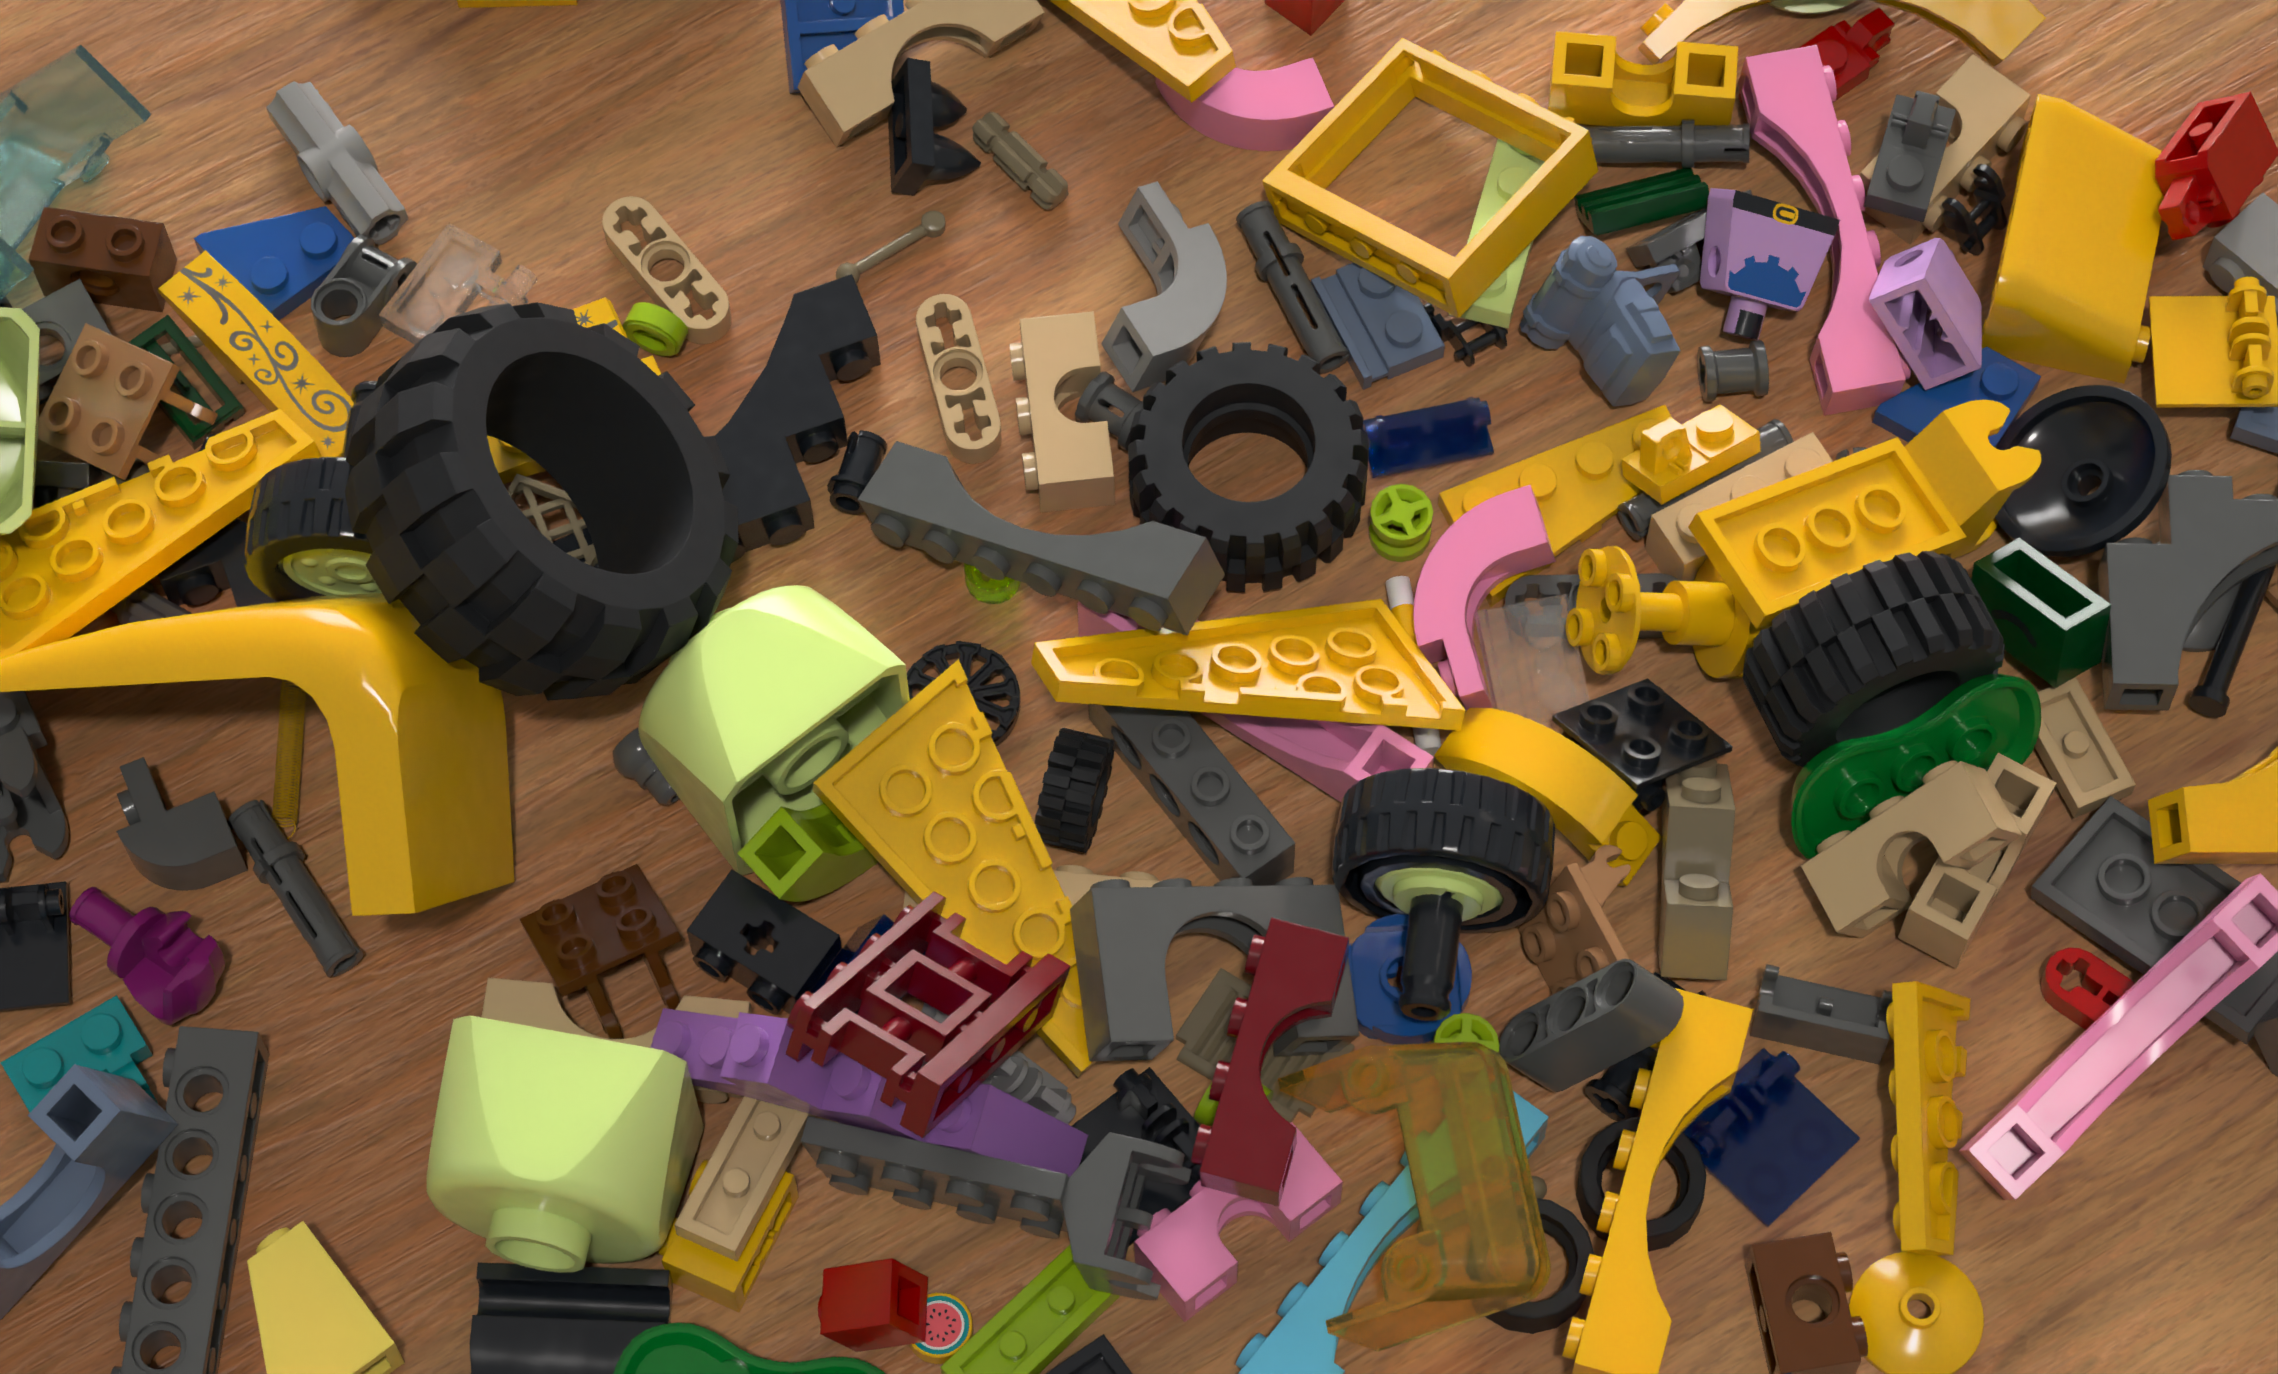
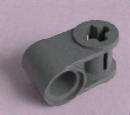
[311,235,418,357]

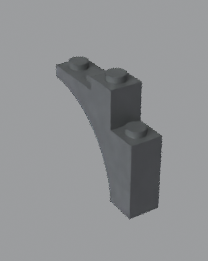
[2098,470,2278,711]

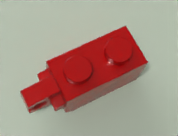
[2155,92,2278,240]

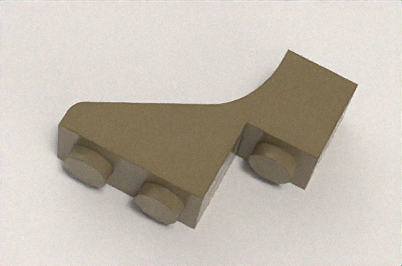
[1658,759,1736,981]

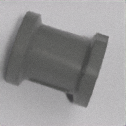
[1697,340,1769,402]
[1075,371,1143,451]

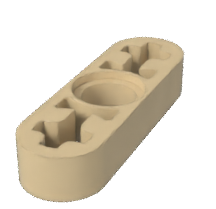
[602,196,731,344]
[916,294,1002,464]

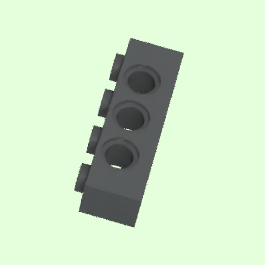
[1088,704,1295,886]

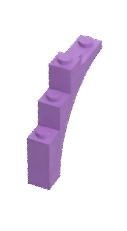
[650,1008,1088,1177]

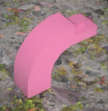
[1156,57,1334,151]
[1413,485,1556,711]

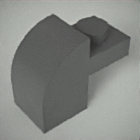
[117,757,248,891]

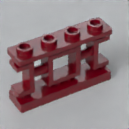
[786,891,1071,1138]

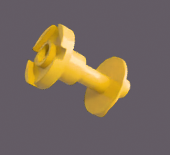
[1565,546,1772,679]

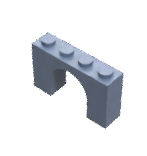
[0,1064,178,1320]

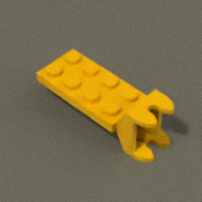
[1688,400,2041,630]

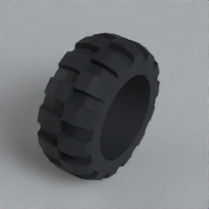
[345,302,738,701]

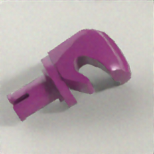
[69,887,225,1025]

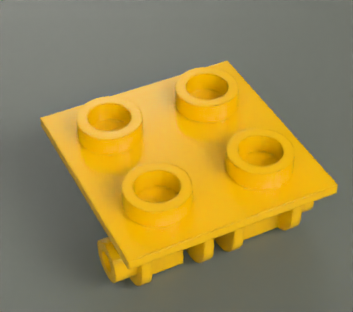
[2148,277,2278,408]

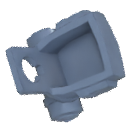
[1520,236,1681,407]

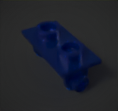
[1363,397,1494,478]

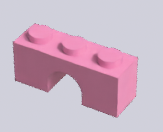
[1134,1122,1343,1322]

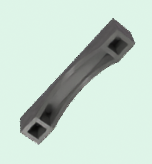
[858,441,1225,635]

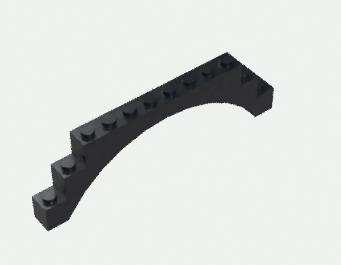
[158,274,881,607]

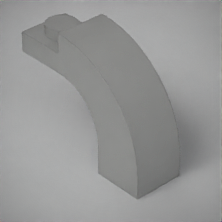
[1101,181,1227,392]

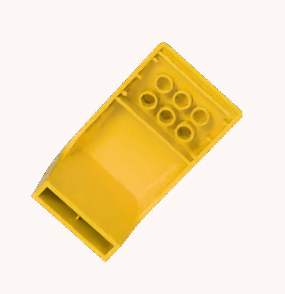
[0,593,515,916]

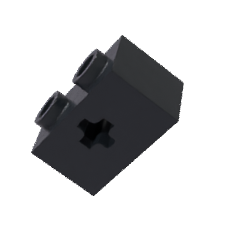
[687,869,844,1015]

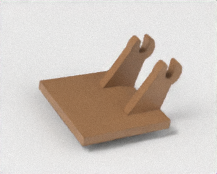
[38,323,218,480]
[1518,845,1631,995]

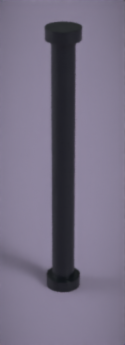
[2189,493,2278,718]

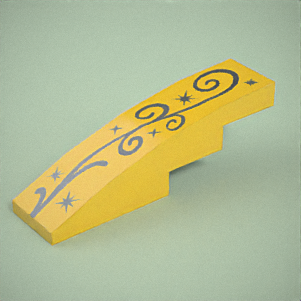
[158,250,354,457]

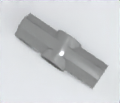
[266,81,408,246]

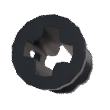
[1585,1047,1658,1121]

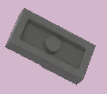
[1864,91,1956,222]
[1626,190,1752,293]

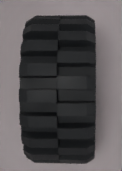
[1128,342,1369,592]
[1743,551,2005,767]

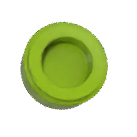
[623,302,688,356]

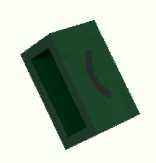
[1971,537,2111,688]

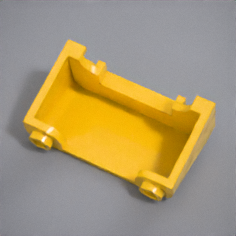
[1982,94,2164,384]

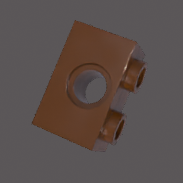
[28,207,177,313]
[1745,1232,1868,1374]

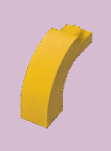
[1434,708,1662,886]

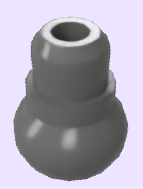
[613,728,680,806]

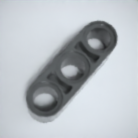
[1499,958,1684,1092]

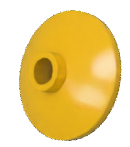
[1849,1252,1984,1374]

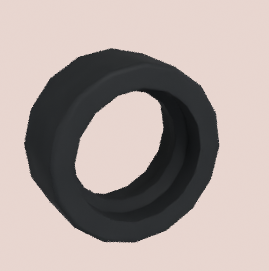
[1576,1117,1706,1252]
[1464,1197,1595,1334]

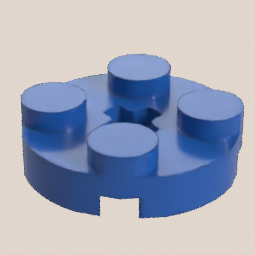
[1348,914,1472,1045]

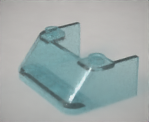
[0,44,151,300]

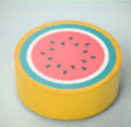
[909,1293,973,1364]

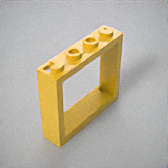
[1262,38,1598,318]

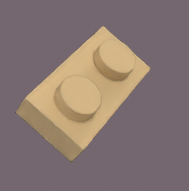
[2035,677,2136,818]

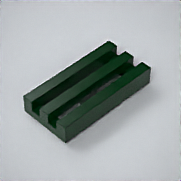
[1574,168,1709,236]
[128,315,245,450]

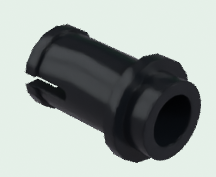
[827,430,888,514]

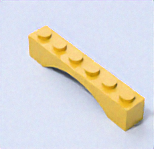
[1562,988,1753,1374]

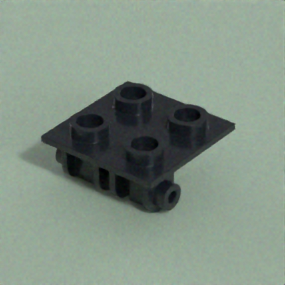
[1552,678,1733,811]
[0,881,70,1012]
[1072,1067,1201,1246]

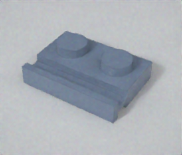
[1311,263,1445,390]

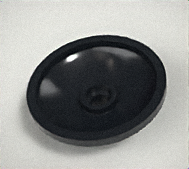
[1995,385,2172,557]

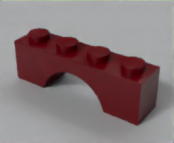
[1191,917,1349,1207]

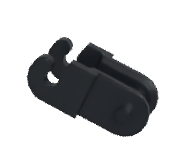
[1942,164,2008,255]
[1423,302,1508,366]

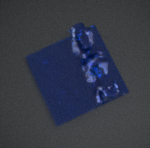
[1683,1048,1860,1227]

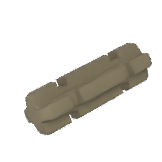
[972,112,1069,210]

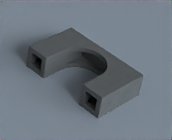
[1070,877,1360,1061]

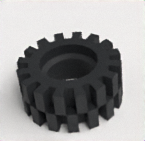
[1034,728,1114,853]

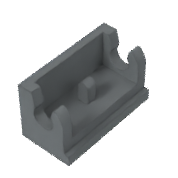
[1750,964,1893,1065]

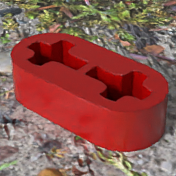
[2040,947,2135,1030]

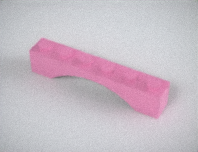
[1738,45,1911,416]
[1077,602,1434,802]
[1959,873,2278,1200]

